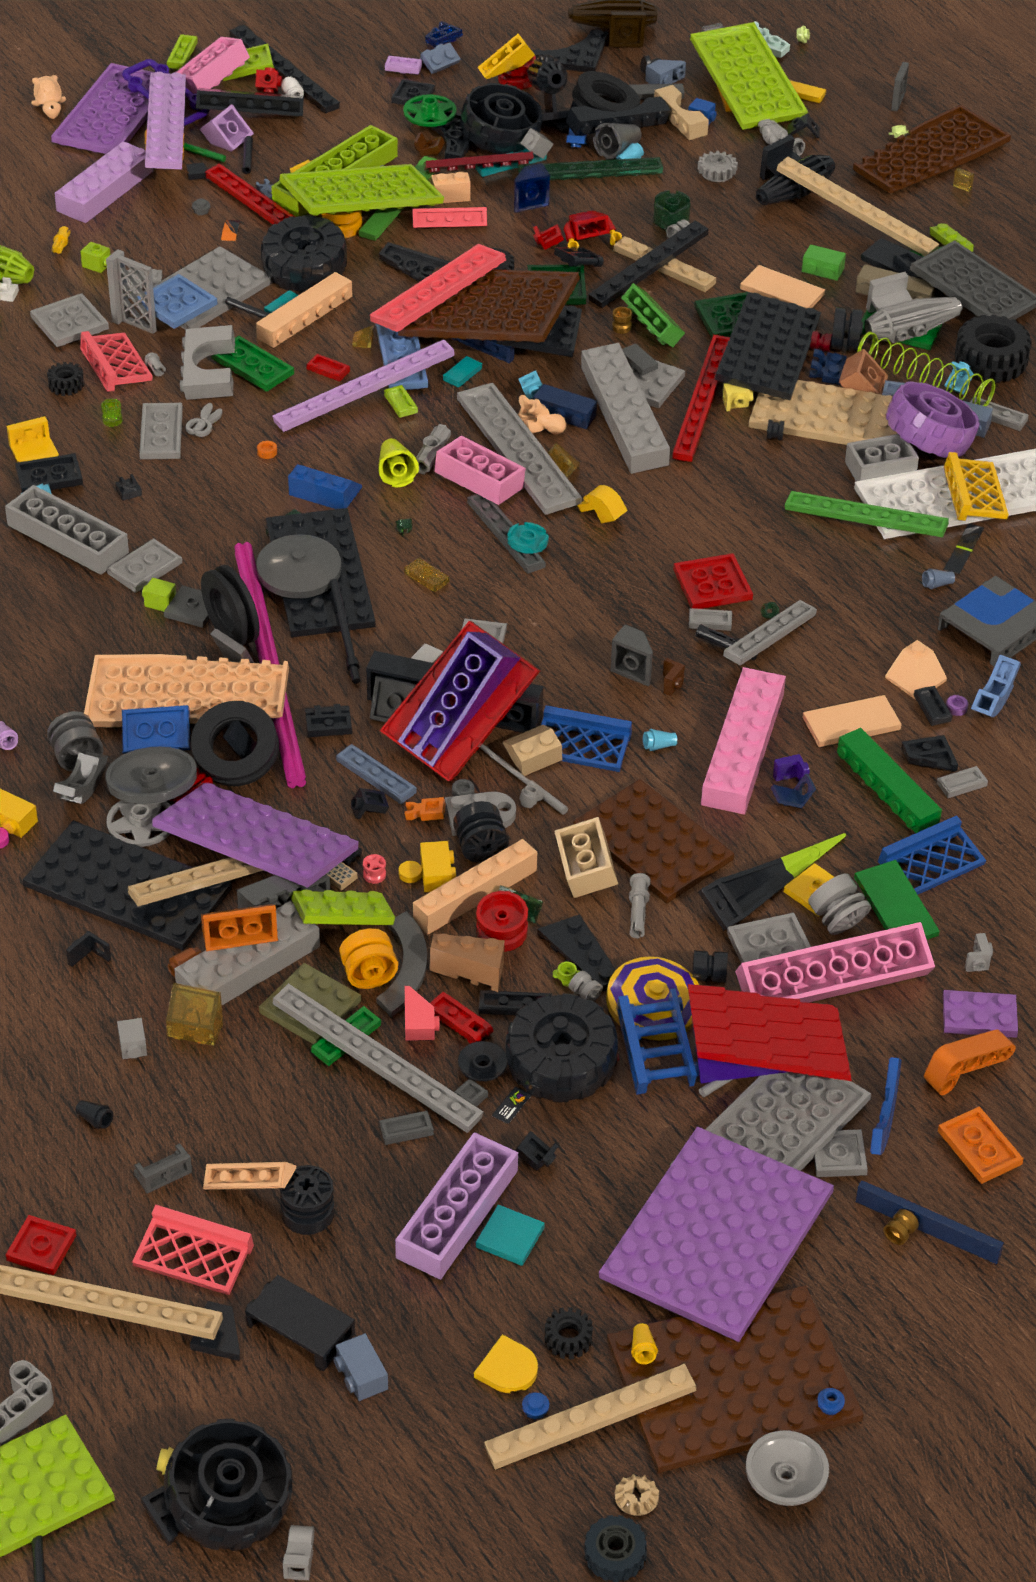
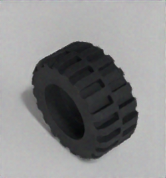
[955,315,1032,383]

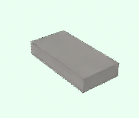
[689,609,732,631]
[937,766,988,798]

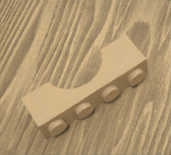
[654,85,709,140]

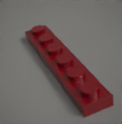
[424,152,534,173]

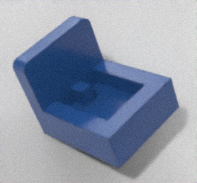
[566,127,587,147]

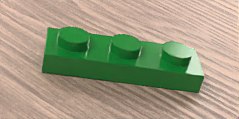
[311,1006,381,1066]

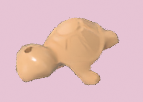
[31,75,66,119]
[517,395,566,435]

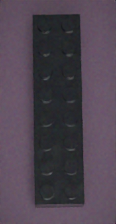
[366,651,544,733]

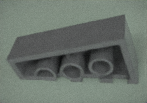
[237,874,330,909]

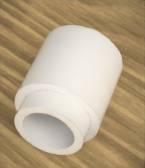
[281,77,304,96]

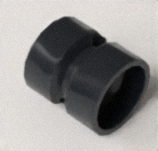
[692,950,728,983]

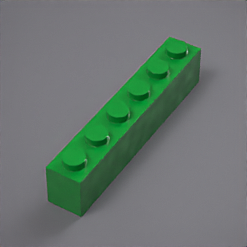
[837,727,942,833]

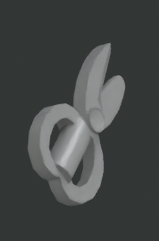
[186,403,222,437]

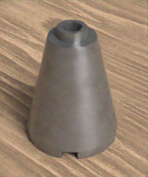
[593,123,641,159]

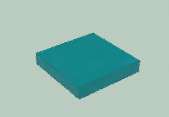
[476,1204,545,1266]

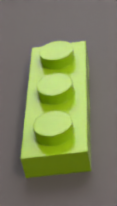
[167,34,198,70]
[930,223,974,252]

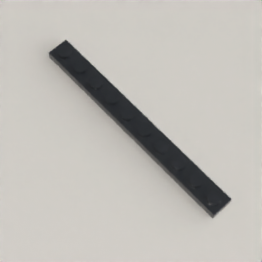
[229,25,340,114]

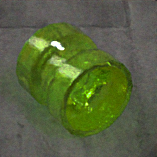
[101,399,122,427]

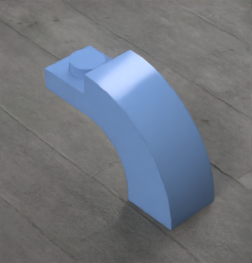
[971,655,1021,717]

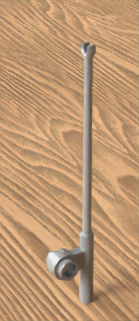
[480,744,568,815]

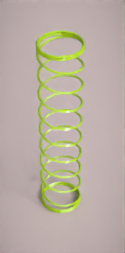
[857,332,995,406]

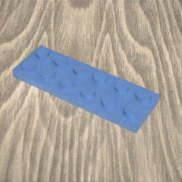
[375,323,428,390]

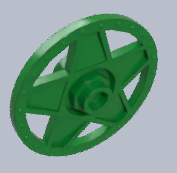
[403,94,457,127]

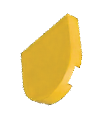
[474,1334,538,1393]

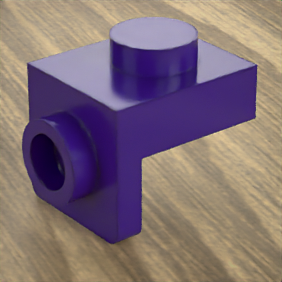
[773,754,810,784]

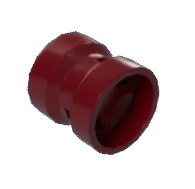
[810,330,833,352]

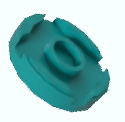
[507,522,549,554]

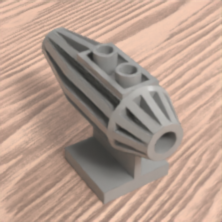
[864,272,962,343]

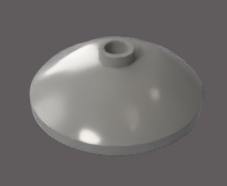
[746,1431,829,1506]

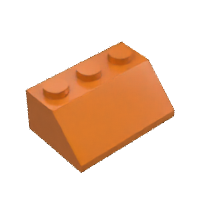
[201,904,278,951]

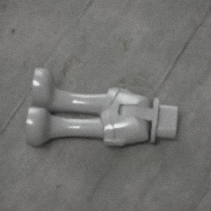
[758,119,805,156]

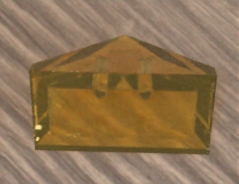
[548,443,580,478]

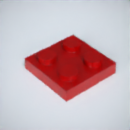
[6,1215,77,1276]

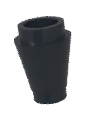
[76,1100,114,1129]

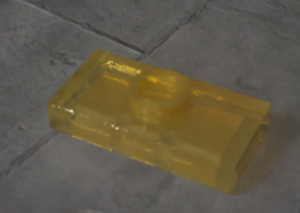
[404,558,449,592]

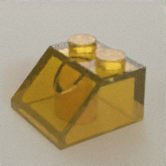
[166,983,223,1046]

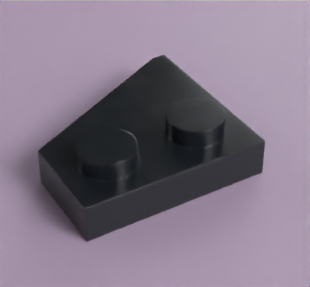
[901,735,958,771]
[190,1301,241,1361]

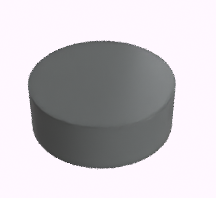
[452,779,474,796]

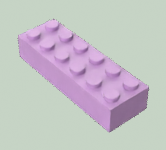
[55,141,153,223]
[395,1132,518,1280]

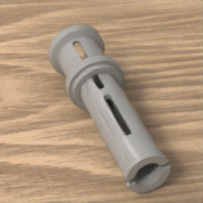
[629,873,650,938]

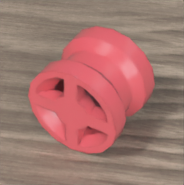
[363,854,386,884]

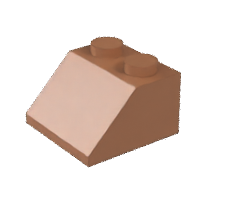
[839,349,888,395]

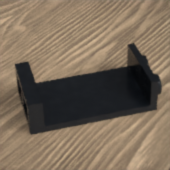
[245,1275,355,1372]

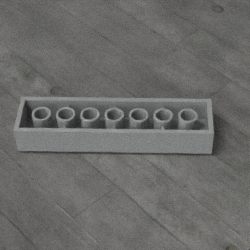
[581,343,670,474]

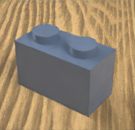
[334,1333,388,1401]

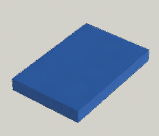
[122,705,191,754]

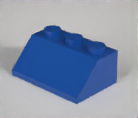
[288,464,362,509]

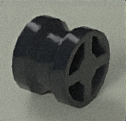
[766,419,785,441]

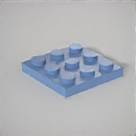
[137,274,218,329]

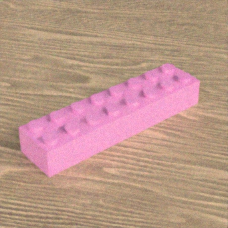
[701,667,786,815]
[735,922,935,1003]

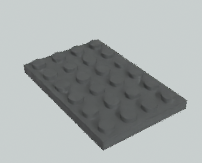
[909,241,1036,320]

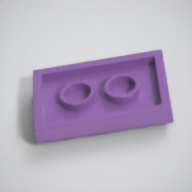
[943,990,1018,1038]

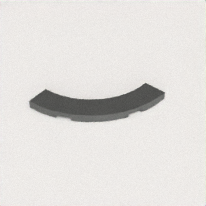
[376,911,427,1017]

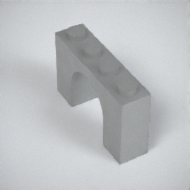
[180,325,235,400]

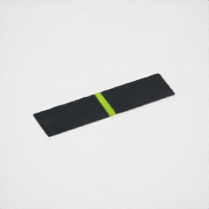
[944,523,984,574]

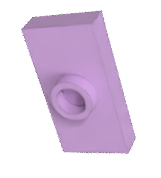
[385,56,422,74]

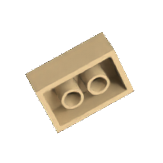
[555,817,618,898]

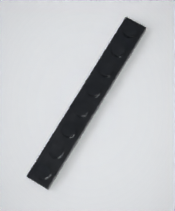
[588,220,709,308]

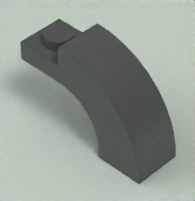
[53,750,108,804]

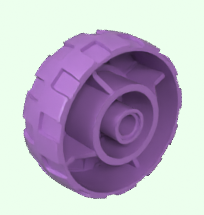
[886,382,980,458]

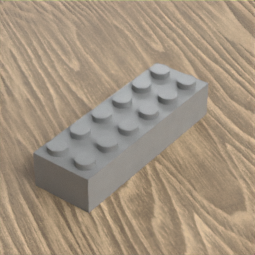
[5,485,129,575]
[174,901,320,1016]

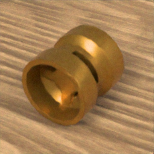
[612,307,632,334]
[883,1209,919,1245]

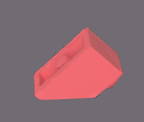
[405,986,439,1041]

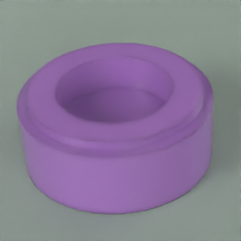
[946,695,968,716]

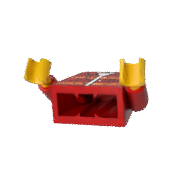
[564,210,622,248]

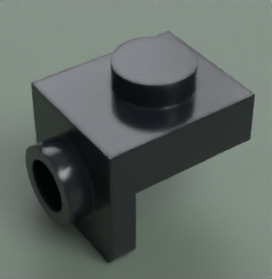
[514,1131,559,1171]

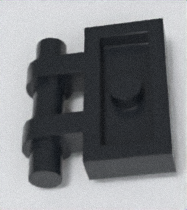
[305,704,352,737]

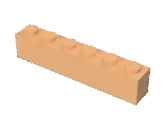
[256,272,352,348]
[413,839,537,935]

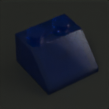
[514,163,550,213]

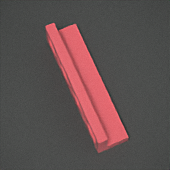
[412,207,487,228]

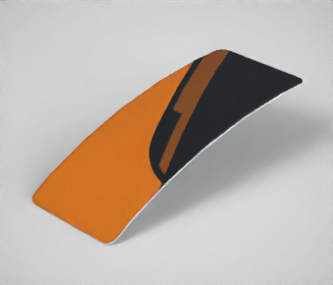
[221,220,240,241]

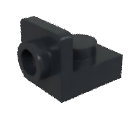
[351,788,389,819]

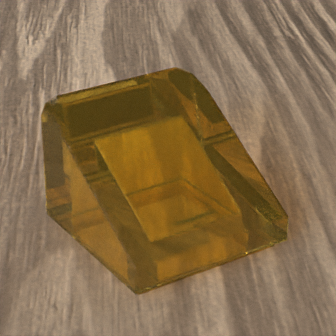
[352,326,374,348]

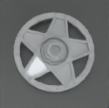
[106,800,171,847]

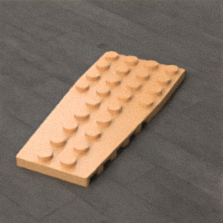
[84,654,289,727]

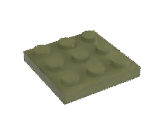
[259,963,361,1044]

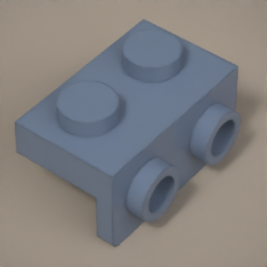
[420,42,461,74]

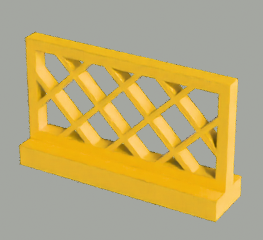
[943,452,1009,521]

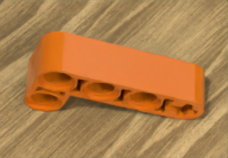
[924,1029,1016,1096]

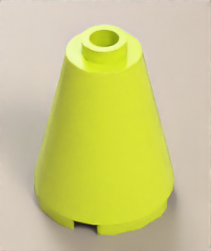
[378,439,419,488]

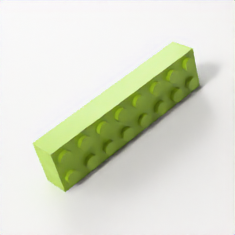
[271,125,398,217]

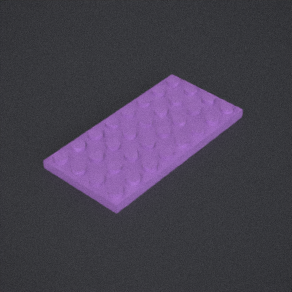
[51,63,154,154]
[153,783,359,888]

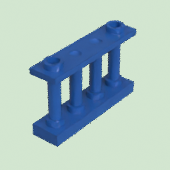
[616,988,699,1095]

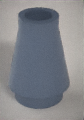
[922,568,955,589]

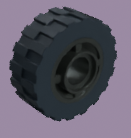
[585,1515,647,1582]

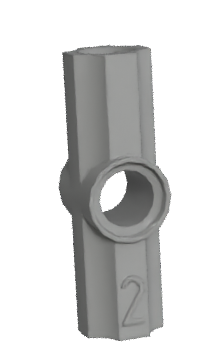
[416,424,451,474]

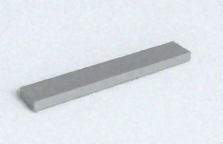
[723,600,817,666]

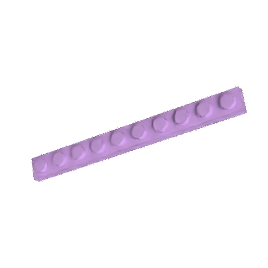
[273,340,455,432]

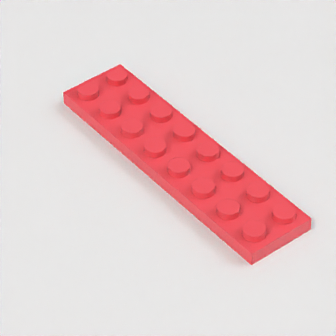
[370,244,506,332]

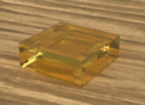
[953,168,974,192]

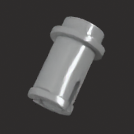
[145,352,166,376]

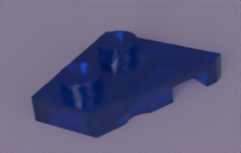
[425,21,463,47]

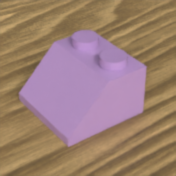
[200,104,254,151]

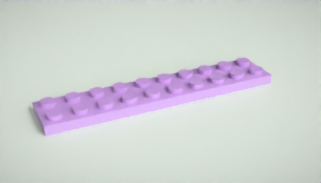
[145,72,186,169]

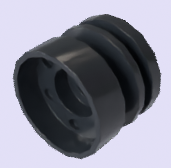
[453,801,509,863]
[280,1165,334,1235]

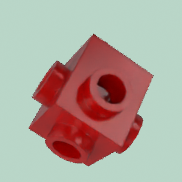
[255,67,282,94]

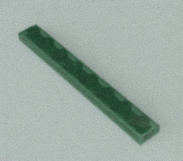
[518,157,663,182]

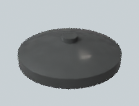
[257,534,341,598]
[106,746,197,804]

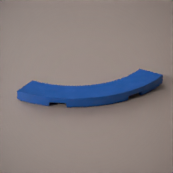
[870,1057,902,1155]

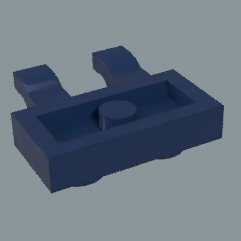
[809,349,847,385]

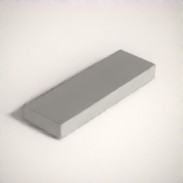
[970,397,1029,431]

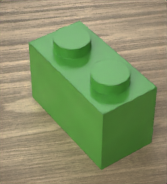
[802,244,846,281]

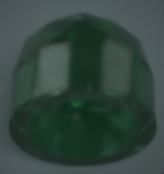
[396,519,413,534]
[761,602,779,619]

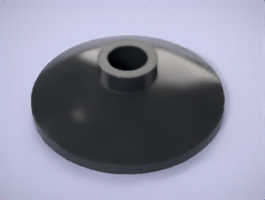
[458,1041,507,1081]

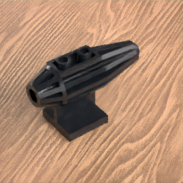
[527,55,570,121]
[756,135,835,206]

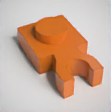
[404,797,446,821]

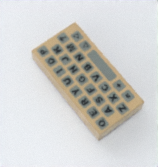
[326,862,358,891]

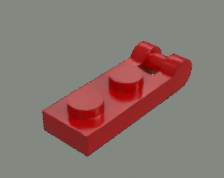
[430,992,494,1044]

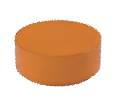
[257,441,277,459]

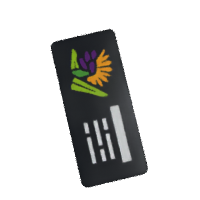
[492,1087,531,1124]

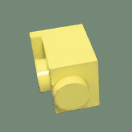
[723,383,753,411]

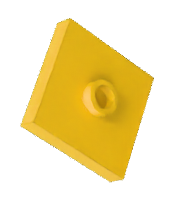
[783,863,834,917]

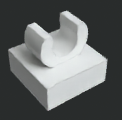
[0,277,19,302]

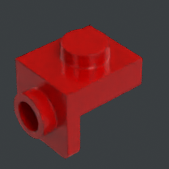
[533,224,564,250]

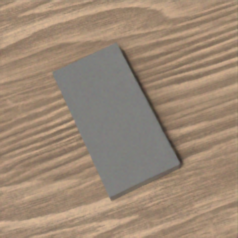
[140,403,183,459]

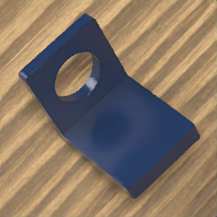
[771,773,816,808]

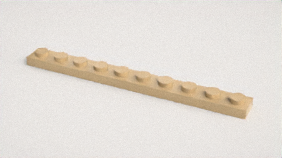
[776,157,939,256]
[0,1265,223,1340]

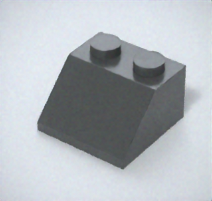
[611,624,653,687]

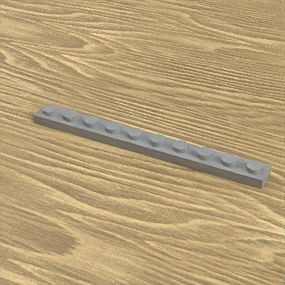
[273,983,483,1133]

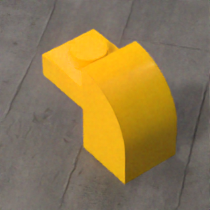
[578,485,628,523]

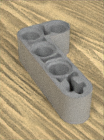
[0,1360,54,1446]

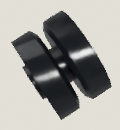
[831,307,863,352]

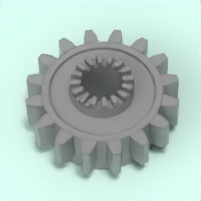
[698,151,738,182]

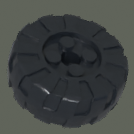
[460,83,543,155]
[261,215,347,292]
[505,993,618,1103]
[164,1418,293,1551]

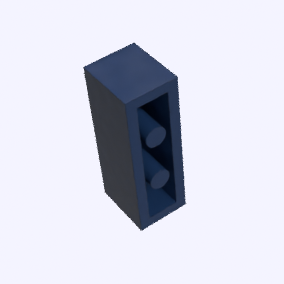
[533,384,597,429]

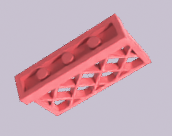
[80,331,152,392]
[132,1205,254,1295]

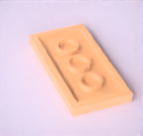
[740,265,825,308]
[803,695,901,747]

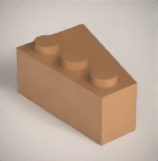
[430,934,505,992]

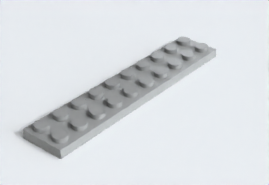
[457,382,582,515]

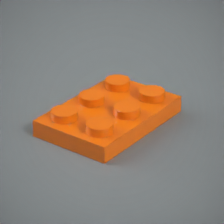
[938,1106,1024,1184]

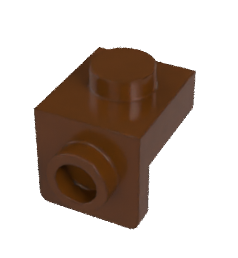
[414,133,445,157]
[663,658,685,696]

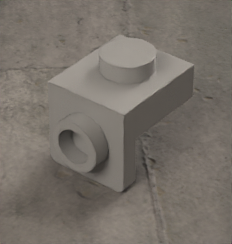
[965,933,993,972]

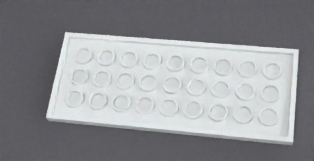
[854,449,1036,539]

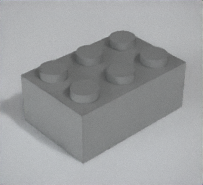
[845,434,919,481]

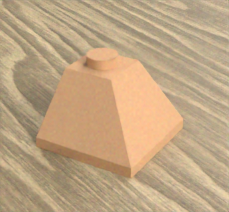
[885,640,947,700]

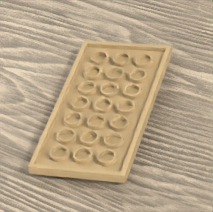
[749,380,898,445]

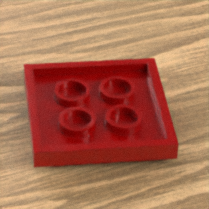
[673,553,753,609]

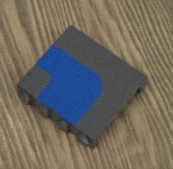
[938,576,1036,667]

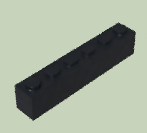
[196,88,304,116]

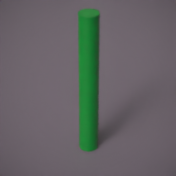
[183,142,226,162]

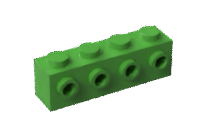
[621,283,685,347]

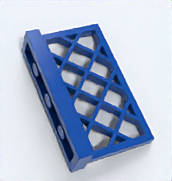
[541,705,632,772]
[878,815,986,895]

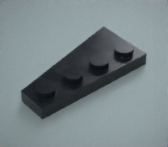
[379,242,450,282]
[537,914,616,992]

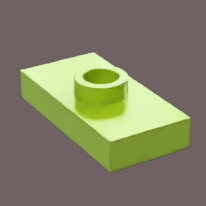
[384,385,418,418]

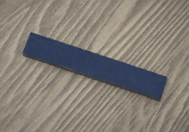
[856,1181,1004,1264]

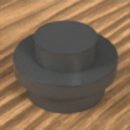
[192,199,210,215]

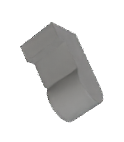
[283,1525,314,1581]

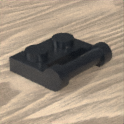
[554,247,604,267]

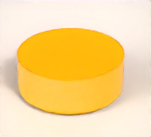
[399,861,422,883]

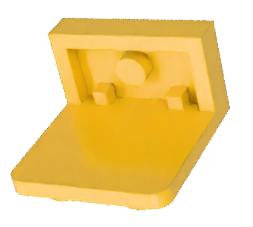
[7,416,59,462]

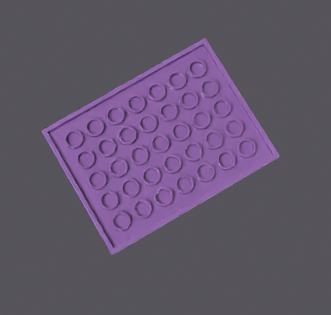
[599,1127,834,1342]

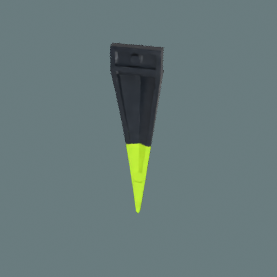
[698,833,846,931]

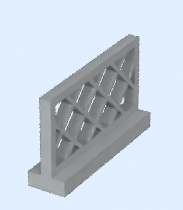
[106,249,157,334]

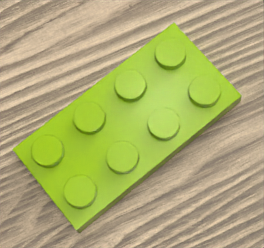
[291,890,395,925]

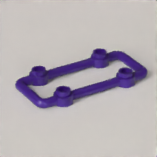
[122,59,210,126]

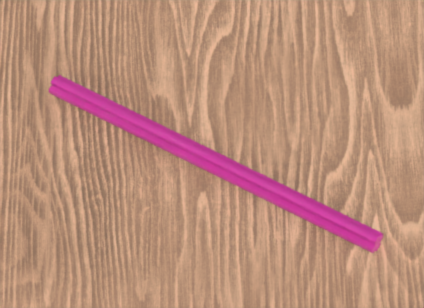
[234,542,306,789]

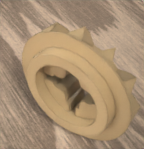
[615,1473,659,1516]

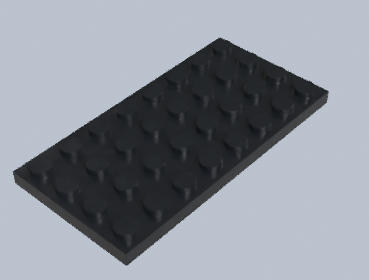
[715,292,822,401]
[266,508,376,638]
[23,820,232,951]

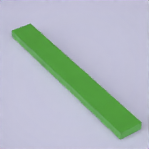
[359,156,438,241]
[785,491,949,537]

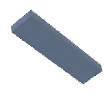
[336,744,417,804]

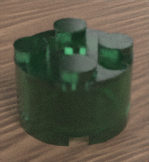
[653,190,691,231]

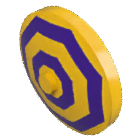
[606,957,699,1041]

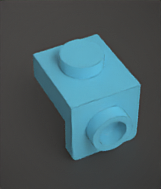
[944,361,973,395]
[518,370,543,399]

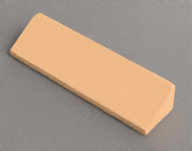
[203,1162,296,1190]

